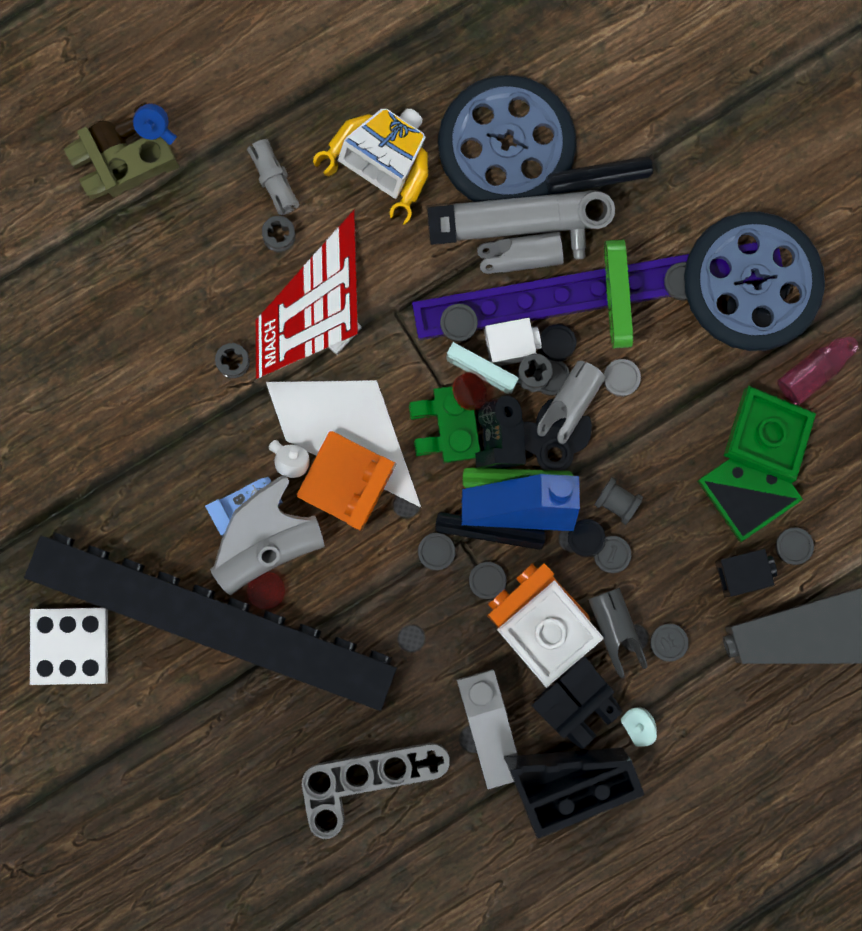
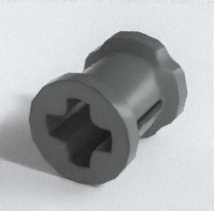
[517,354,553,393]
[594,477,643,525]

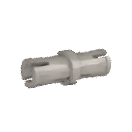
[247,139,300,215]

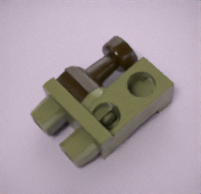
[64,102,180,199]

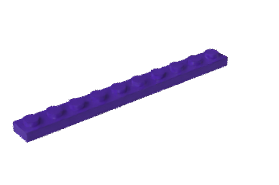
[412,242,783,341]

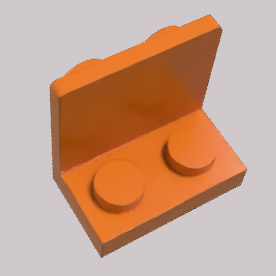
[297,431,397,531]

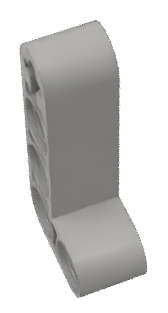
[302,742,450,839]

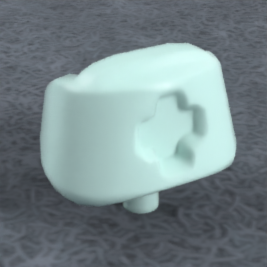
[621,707,657,747]

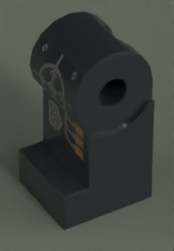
[475,395,526,469]

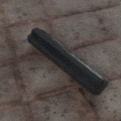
[546,156,654,194]
[435,512,546,550]

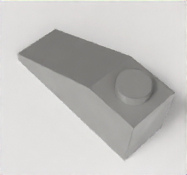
[456,669,517,789]

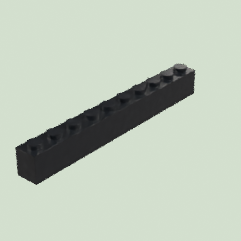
[24,532,397,711]

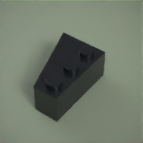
[504,747,645,839]

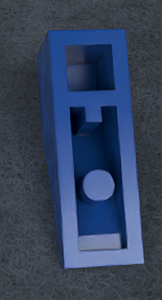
[461,474,580,531]

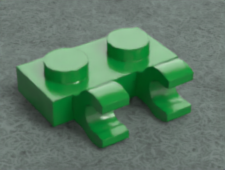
[409,384,480,464]

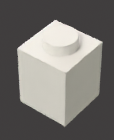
[484,318,542,366]

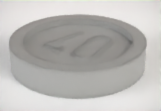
[604,359,641,397]

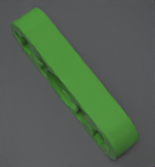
[604,239,633,349]

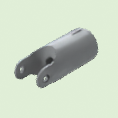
[477,231,563,274]
[537,361,605,444]

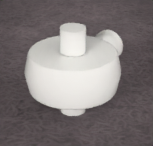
[269,440,310,478]

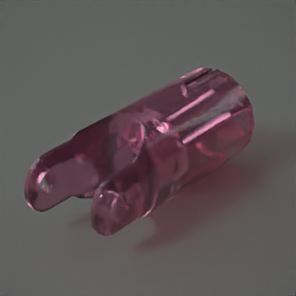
[777,337,858,406]

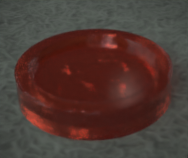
[453,372,487,410]
[247,572,285,609]

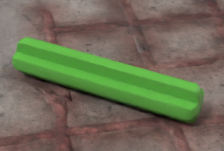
[462,468,573,488]

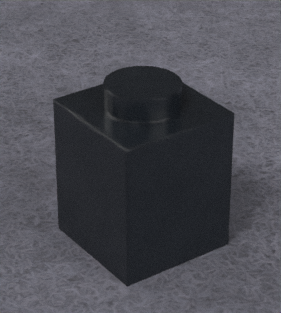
[715,549,777,597]

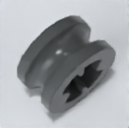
[262,216,295,252]
[215,343,250,378]

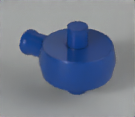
[133,104,177,145]

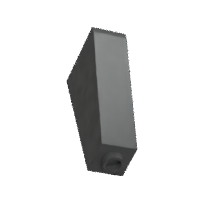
[723,588,862,664]

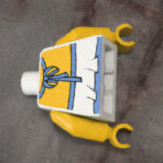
[313,108,428,225]

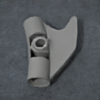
[210,475,325,595]

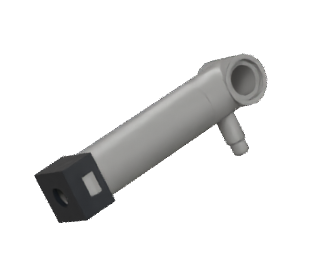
[426,190,615,260]

